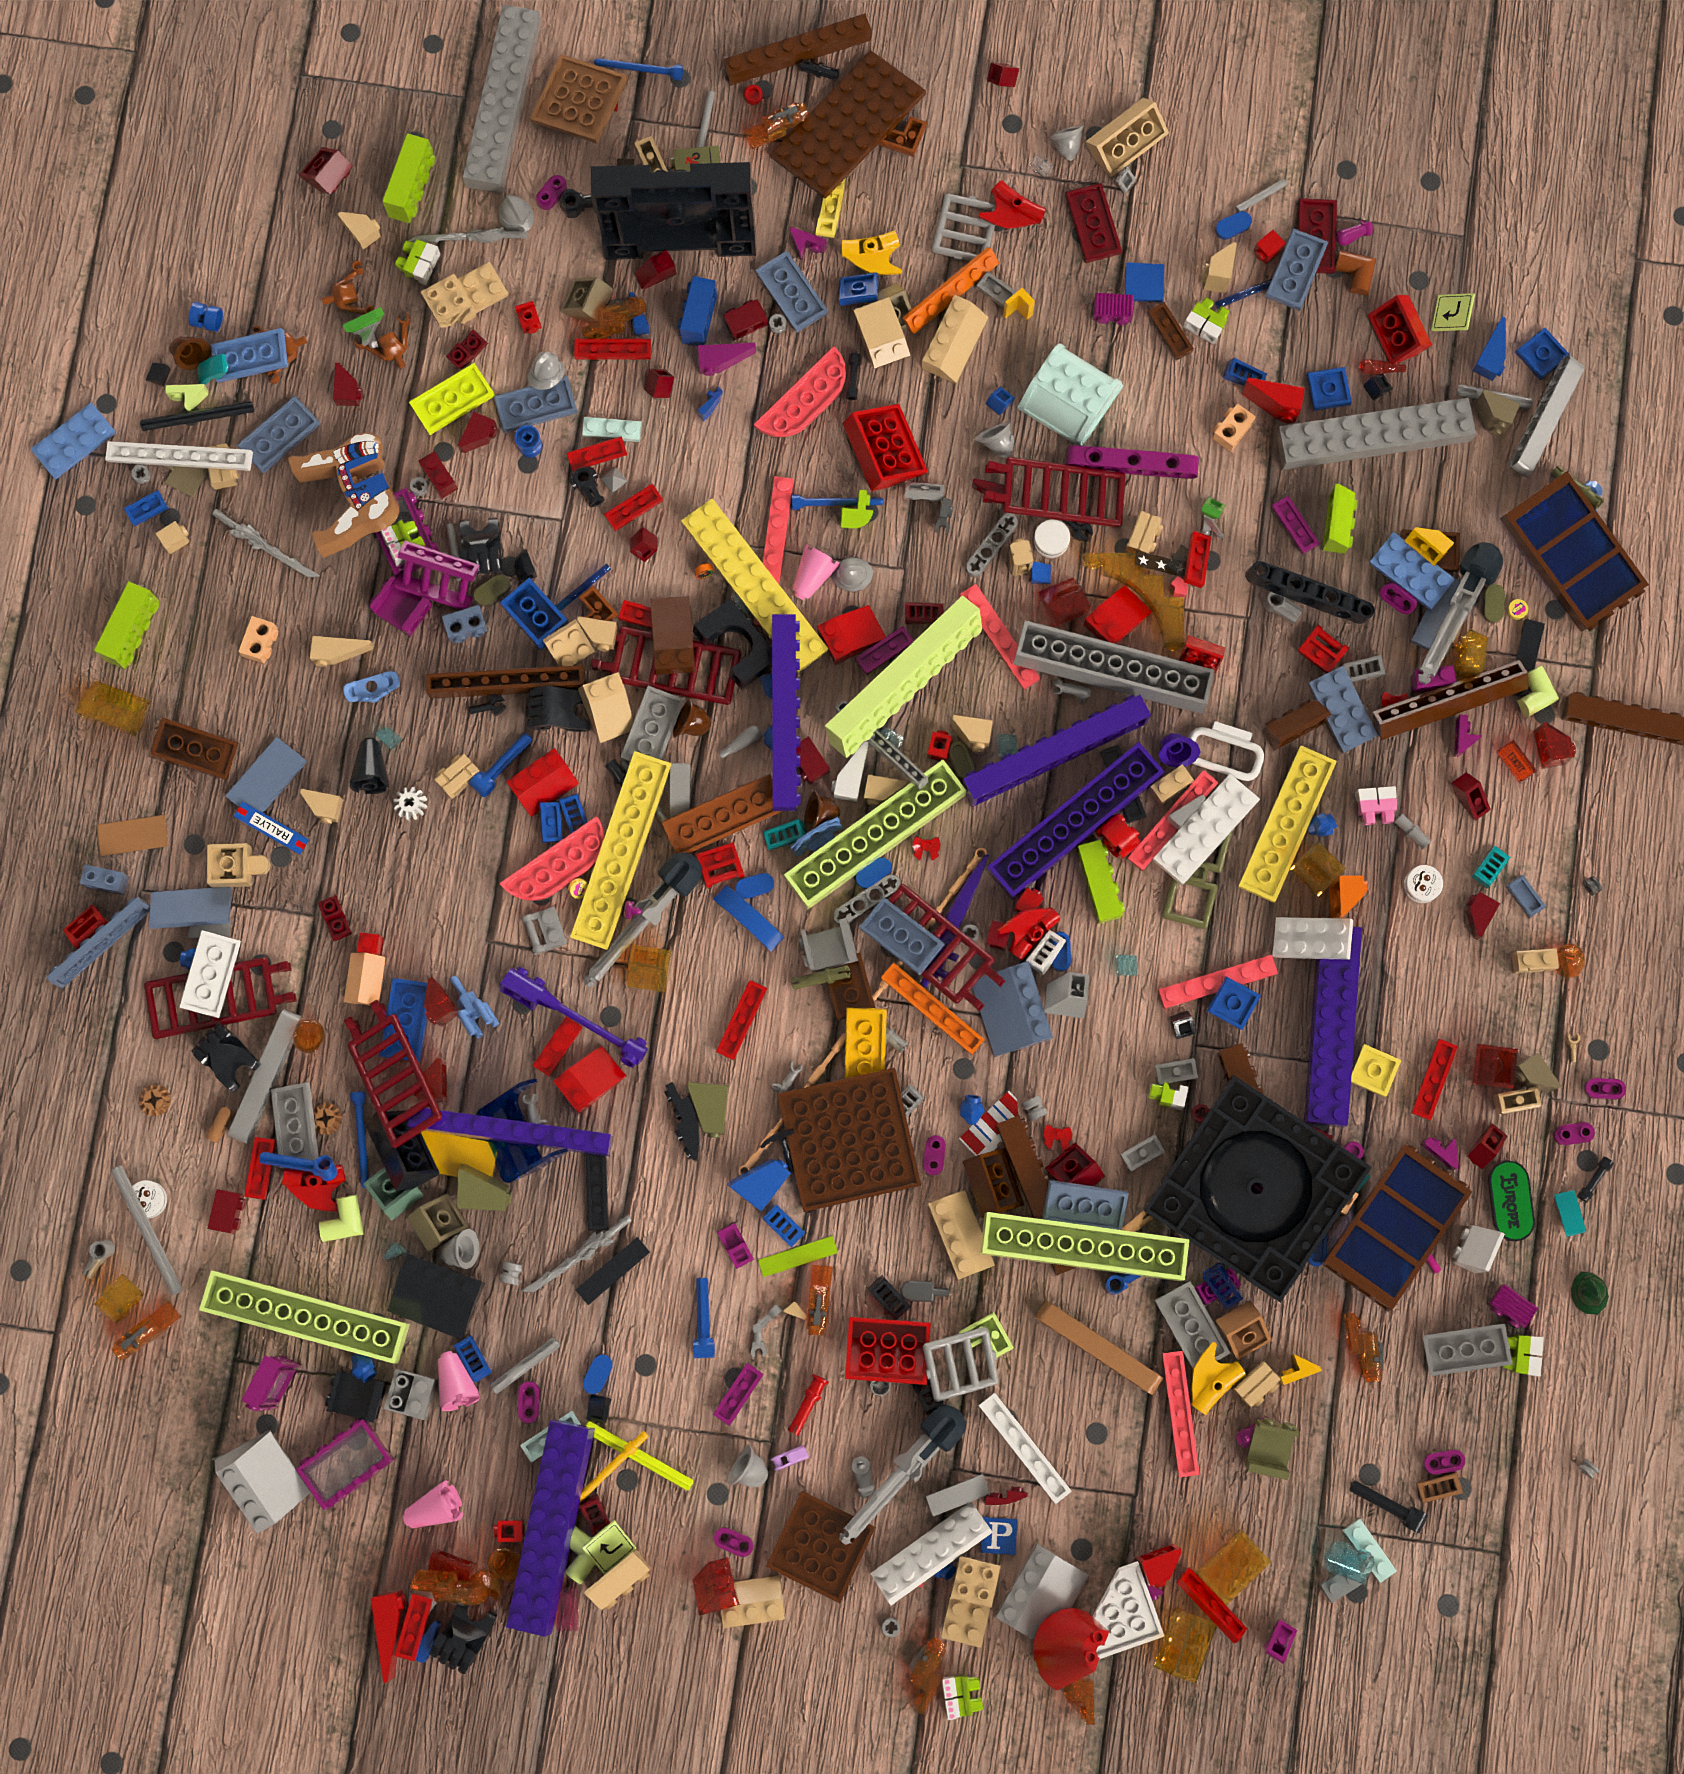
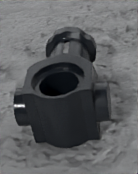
[562,189,593,218]
[569,466,605,508]

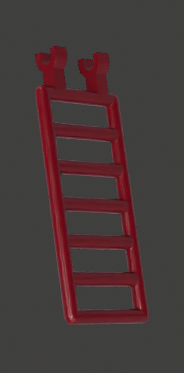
[982,457,1126,528]
[591,626,742,705]
[887,884,1006,1012]
[144,957,297,1039]
[344,1000,442,1148]

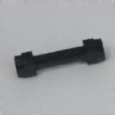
[846,353,861,400]
[1577,1156,1614,1203]

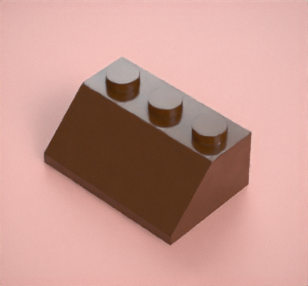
[1263,699,1332,751]
[962,1148,1024,1219]

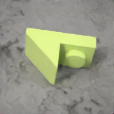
[166,384,208,412]

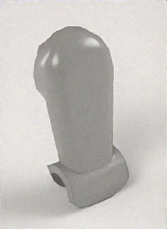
[1053,679,1091,704]
[771,1061,803,1097]
[522,1094,548,1125]
[852,1457,876,1498]

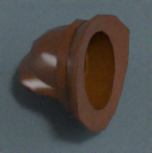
[169,336,211,370]
[673,697,712,738]
[804,790,840,833]

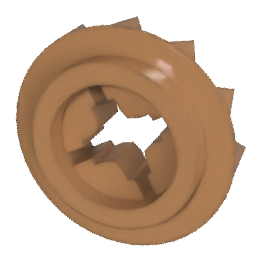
[138,1085,171,1116]
[313,1103,342,1135]

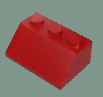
[1368,295,1432,365]
[506,748,579,817]
[1135,1544,1182,1588]

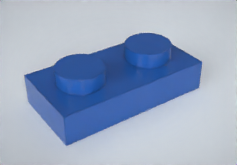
[124,490,169,527]
[539,802,562,843]

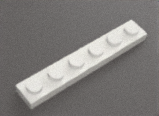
[978,1393,1072,1504]

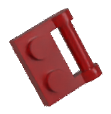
[1297,624,1349,674]
[696,842,745,888]
[63,904,108,950]

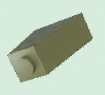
[688,1082,729,1138]
[457,1164,512,1211]

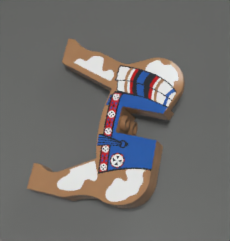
[288,433,399,558]

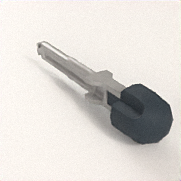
[1418,542,1503,684]
[584,852,702,987]
[839,1405,966,1545]

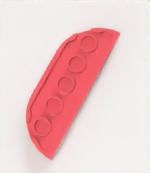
[754,346,846,437]
[500,816,605,901]

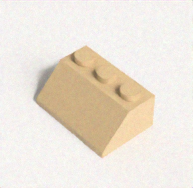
[584,1549,651,1610]
[719,1575,785,1628]

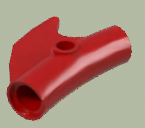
[979,180,1046,229]
[998,907,1061,960]
[282,1164,346,1212]

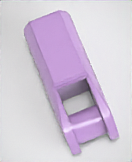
[770,1445,809,1471]

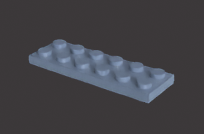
[46,897,150,989]

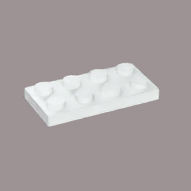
[1272,917,1353,959]
[179,930,241,1018]

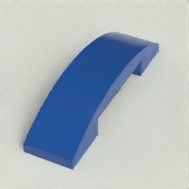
[713,885,784,952]

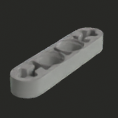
[966,513,1018,577]
[834,875,900,925]

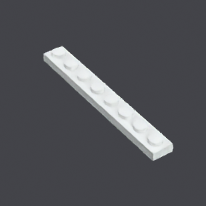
[105,441,253,471]

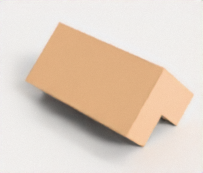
[344,953,386,1006]

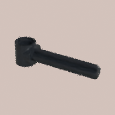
[1349,1480,1429,1534]

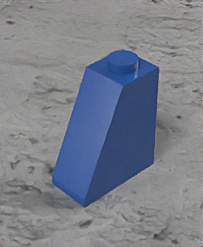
[727,1158,791,1211]

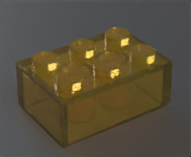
[1195,1529,1271,1605]

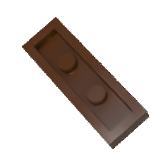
[1147,302,1194,360]

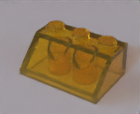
[75,681,151,737]
[1154,1607,1217,1683]

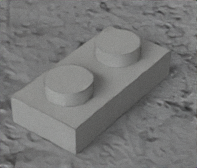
[976,271,1016,308]
[905,482,944,502]
[1154,1058,1198,1085]
[1120,1134,1166,1172]
[1319,1563,1366,1603]

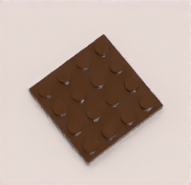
[766,1491,876,1603]

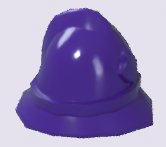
[1158,733,1201,768]

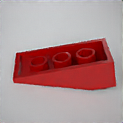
[371,1590,408,1683]

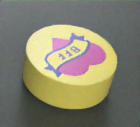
[1507,599,1528,620]
[568,878,588,899]

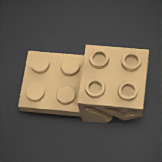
[421,262,509,327]
[941,1555,1001,1648]

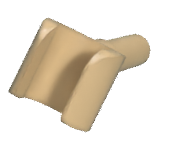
[1566,1033,1580,1062]

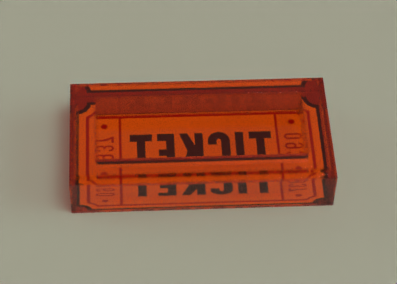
[1497,740,1537,783]

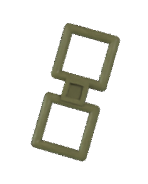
[1162,820,1232,929]

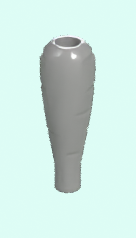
[719,726,762,759]

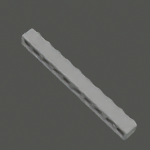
[835,700,929,790]

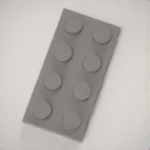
[620,686,685,762]
[271,1083,319,1169]
[1154,1281,1230,1370]
[1423,1324,1513,1376]

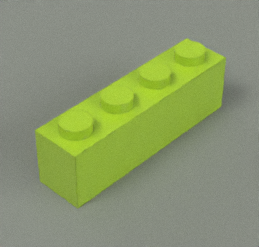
[1076,840,1125,924]

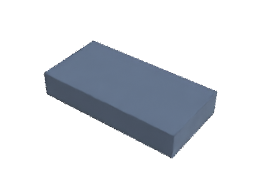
[1506,875,1547,918]

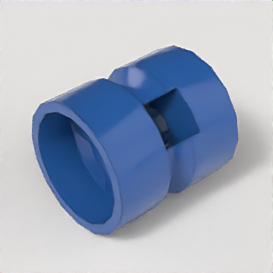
[189,302,223,332]
[515,425,543,458]

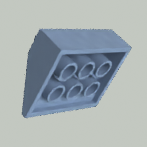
[972,961,1053,1057]

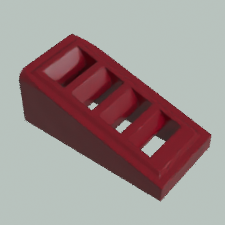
[972,478,1004,494]
[905,602,944,624]
[579,1494,610,1537]

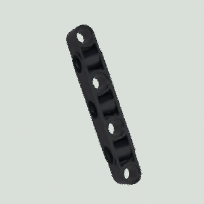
[1245,561,1375,624]

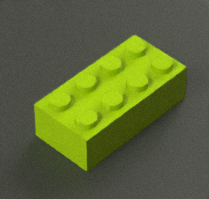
[383,133,436,223]
[94,581,159,669]

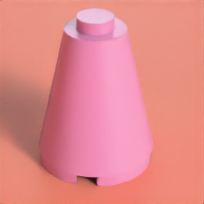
[792,544,840,600]
[438,1351,480,1411]
[403,1481,463,1528]

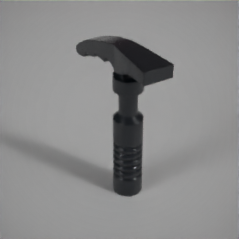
[760,1128,795,1173]

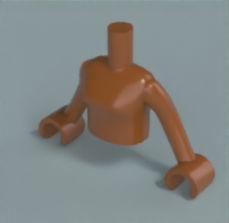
[322,260,375,314]
[354,313,411,369]
[253,326,307,384]

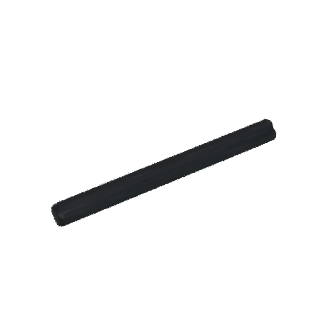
[140,401,254,431]

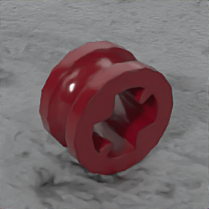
[1191,1104,1209,1123]

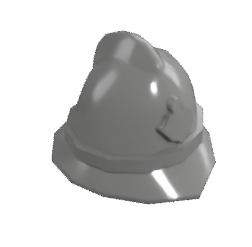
[1049,124,1083,161]
[498,195,534,231]
[527,352,565,390]
[975,422,1014,457]
[831,558,874,592]
[439,1229,479,1269]
[727,1445,768,1487]

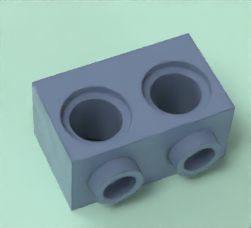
[442,605,488,643]
[80,865,129,896]

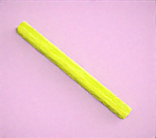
[586,1421,693,1491]

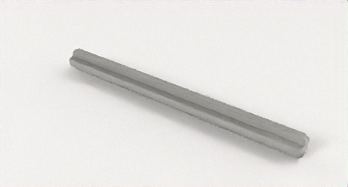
[111,1165,183,1295]

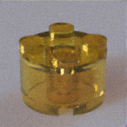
[94,1274,144,1323]

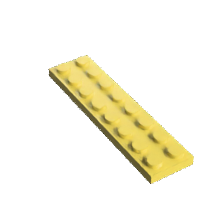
[1238,745,1337,903]

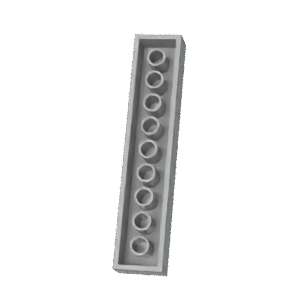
[463,5,542,194]
[1276,398,1476,470]
[1013,620,1215,714]

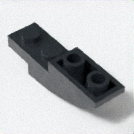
[664,1082,700,1162]

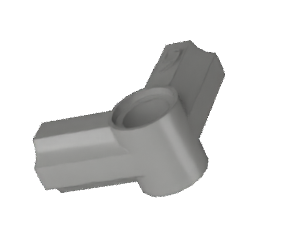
[1264,583,1304,624]

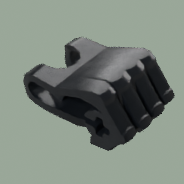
[459,518,502,575]
[526,686,590,732]
[191,1022,261,1092]
[429,1604,497,1674]

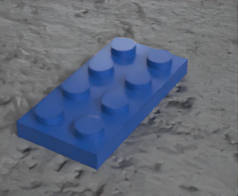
[380,978,433,1063]

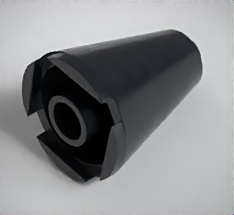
[350,738,389,794]

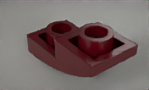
[446,330,489,370]
[318,895,352,942]
[984,1486,1028,1505]

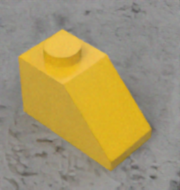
[1404,527,1454,566]

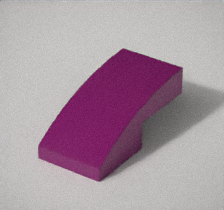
[717,1222,754,1269]

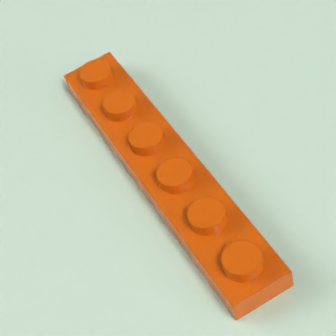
[902,247,999,334]
[881,962,985,1055]

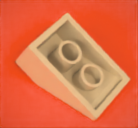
[853,297,910,368]
[578,672,634,744]

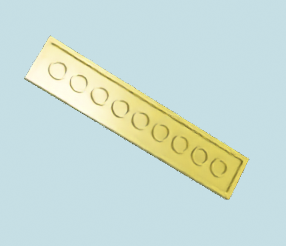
[681,499,829,673]
[570,751,672,950]

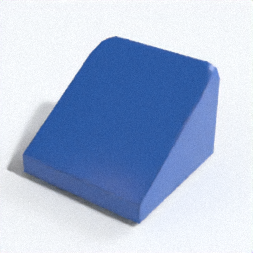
[986,386,1015,415]
[1031,562,1051,584]

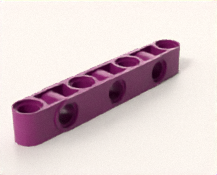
[1066,445,1199,479]

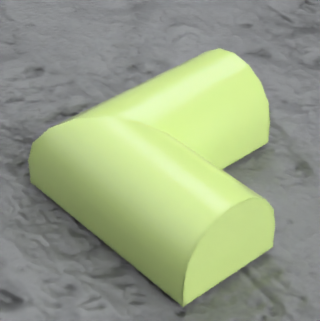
[1517,665,1559,718]
[319,1195,364,1242]
[958,1312,1014,1357]
[565,1525,596,1584]

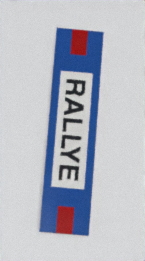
[233,801,309,855]

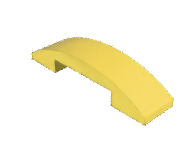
[815,178,846,238]

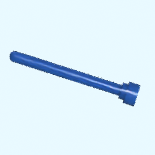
[594,58,683,81]
[792,494,884,510]
[350,1091,369,1188]

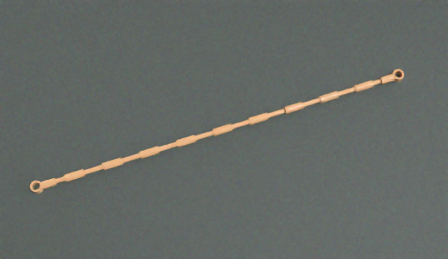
[739,848,987,1175]

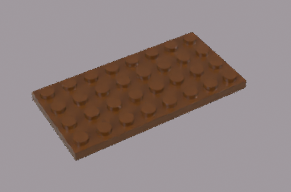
[770,50,926,199]

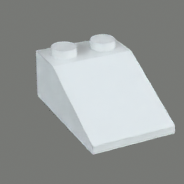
[1452,1225,1505,1273]

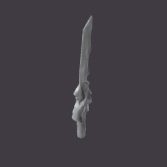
[408,227,528,243]
[212,509,320,577]
[521,1214,632,1292]

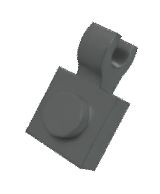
[935,498,954,535]

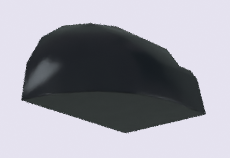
[514,549,537,584]

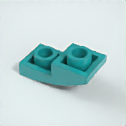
[197,354,228,385]
[1554,1190,1586,1237]

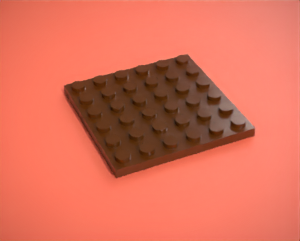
[777,1068,921,1212]

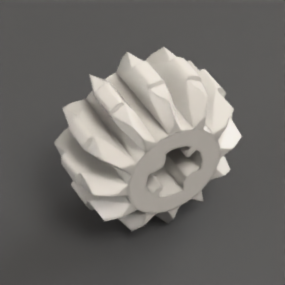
[393,787,427,821]

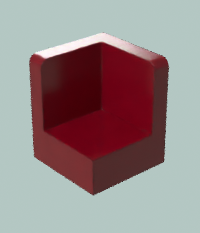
[987,62,1019,87]
[644,369,674,398]
[630,527,658,562]
[986,920,1010,951]

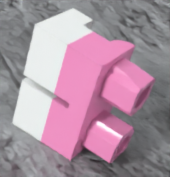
[1355,786,1397,826]

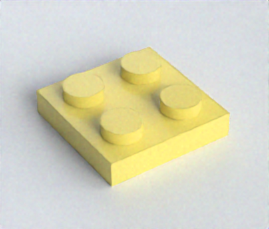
[1351,1044,1401,1097]

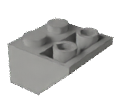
[1044,972,1089,1018]
[384,1369,438,1420]

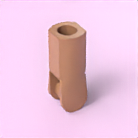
[205,1107,234,1144]

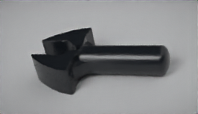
[1062,520,1093,542]
[468,694,506,717]

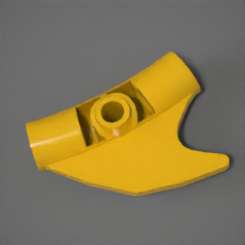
[842,231,902,275]
[1191,1342,1246,1415]

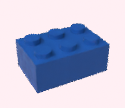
[678,276,717,347]
[500,577,569,651]

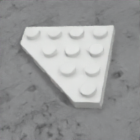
[1092,1561,1164,1659]

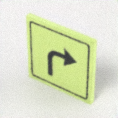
[1431,293,1475,331]
[582,1520,636,1575]

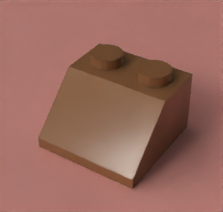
[1215,1300,1272,1361]

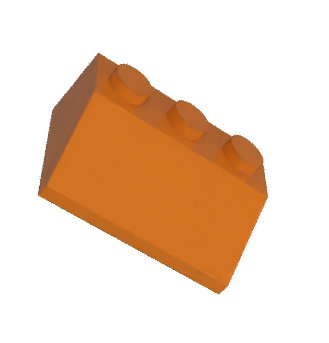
[1329,875,1367,918]

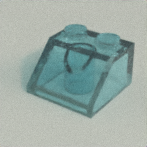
[1324,1541,1375,1585]

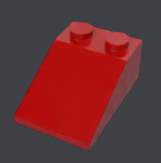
[1242,378,1305,423]
[1084,585,1152,644]
[817,605,886,665]
[553,1045,627,1114]

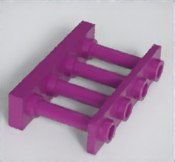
[394,541,479,610]

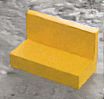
[1003,288,1035,320]

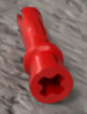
[788,1373,829,1436]

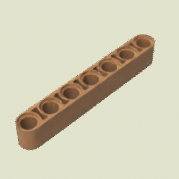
[1034,1300,1163,1395]

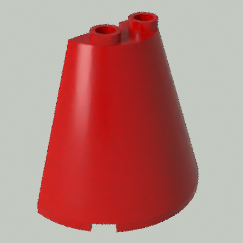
[1033,1608,1109,1691]

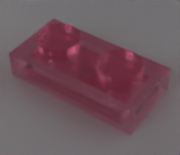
[557,1587,579,1631]

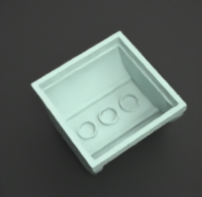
[1017,343,1123,446]

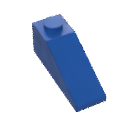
[1472,316,1506,381]

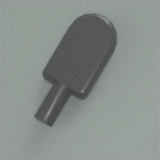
[901,1281,949,1302]

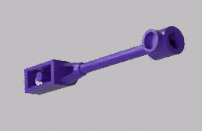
[500,967,648,1068]

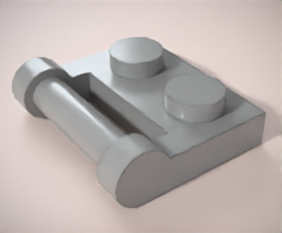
[521,906,568,955]

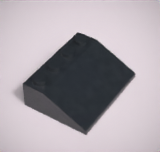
[387,1253,485,1340]

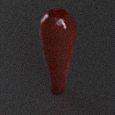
[1359,359,1406,374]

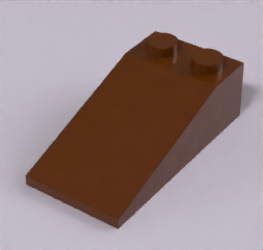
[651,596,695,675]
[148,717,239,780]

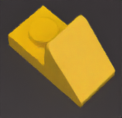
[1279,1354,1322,1385]

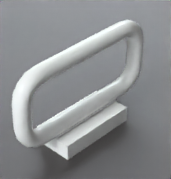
[1188,721,1264,781]

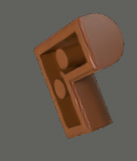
[879,116,928,157]
[1335,250,1376,296]
[578,585,618,640]

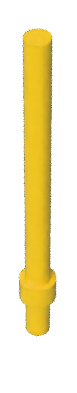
[579,1431,649,1504]

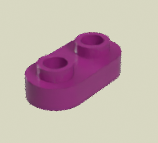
[536,175,567,210]
[1380,582,1417,614]
[1584,1078,1626,1100]
[1553,1122,1595,1146]
[923,1135,946,1176]
[518,1382,540,1423]
[1423,1450,1465,1474]
[714,1527,754,1557]

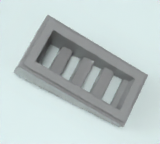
[1343,655,1386,682]
[1167,795,1206,830]
[901,1084,924,1118]

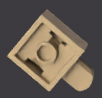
[207,843,271,888]

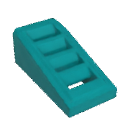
[763,819,807,850]
[1471,846,1511,888]

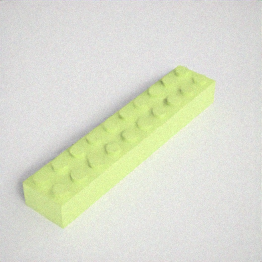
[825,596,982,758]
[784,760,967,910]
[980,1212,1189,1281]
[199,1270,410,1364]

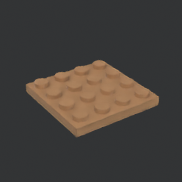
[530,54,628,144]

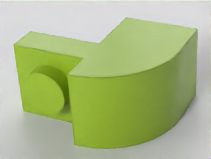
[840,489,873,528]

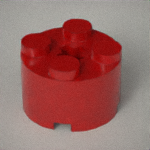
[1095,813,1140,860]

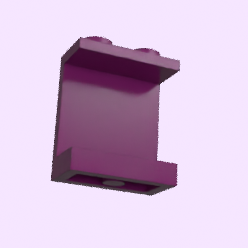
[369,576,432,637]

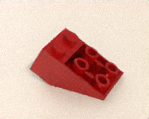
[1179,635,1225,673]

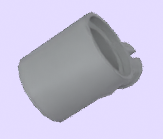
[82,1240,115,1279]

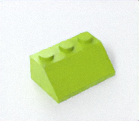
[1322,483,1357,554]

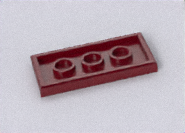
[1065,183,1122,263]
[1297,198,1337,274]

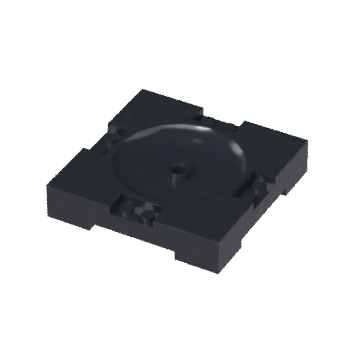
[591,162,756,260]
[1143,1075,1372,1303]

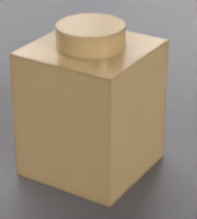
[156,521,190,554]

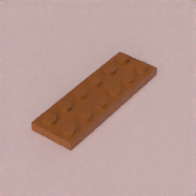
[662,774,782,854]

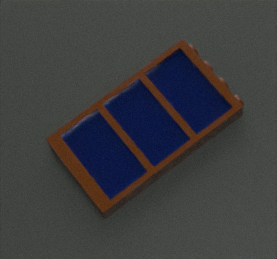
[1500,471,1649,632]
[1321,1145,1472,1312]

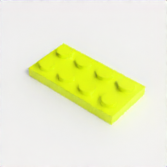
[409,363,495,435]

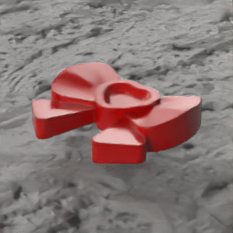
[1380,691,1409,709]
[913,836,941,861]
[1043,1125,1072,1151]

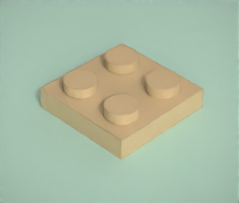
[543,619,595,667]

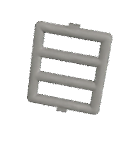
[931,193,996,262]
[923,1327,999,1402]

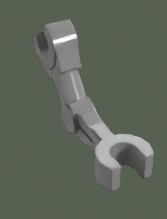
[751,1305,782,1357]

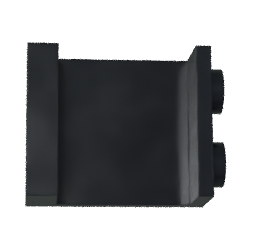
[325,1371,388,1423]

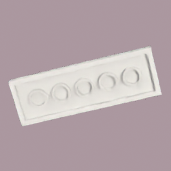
[1153,774,1260,886]
[870,1502,992,1605]

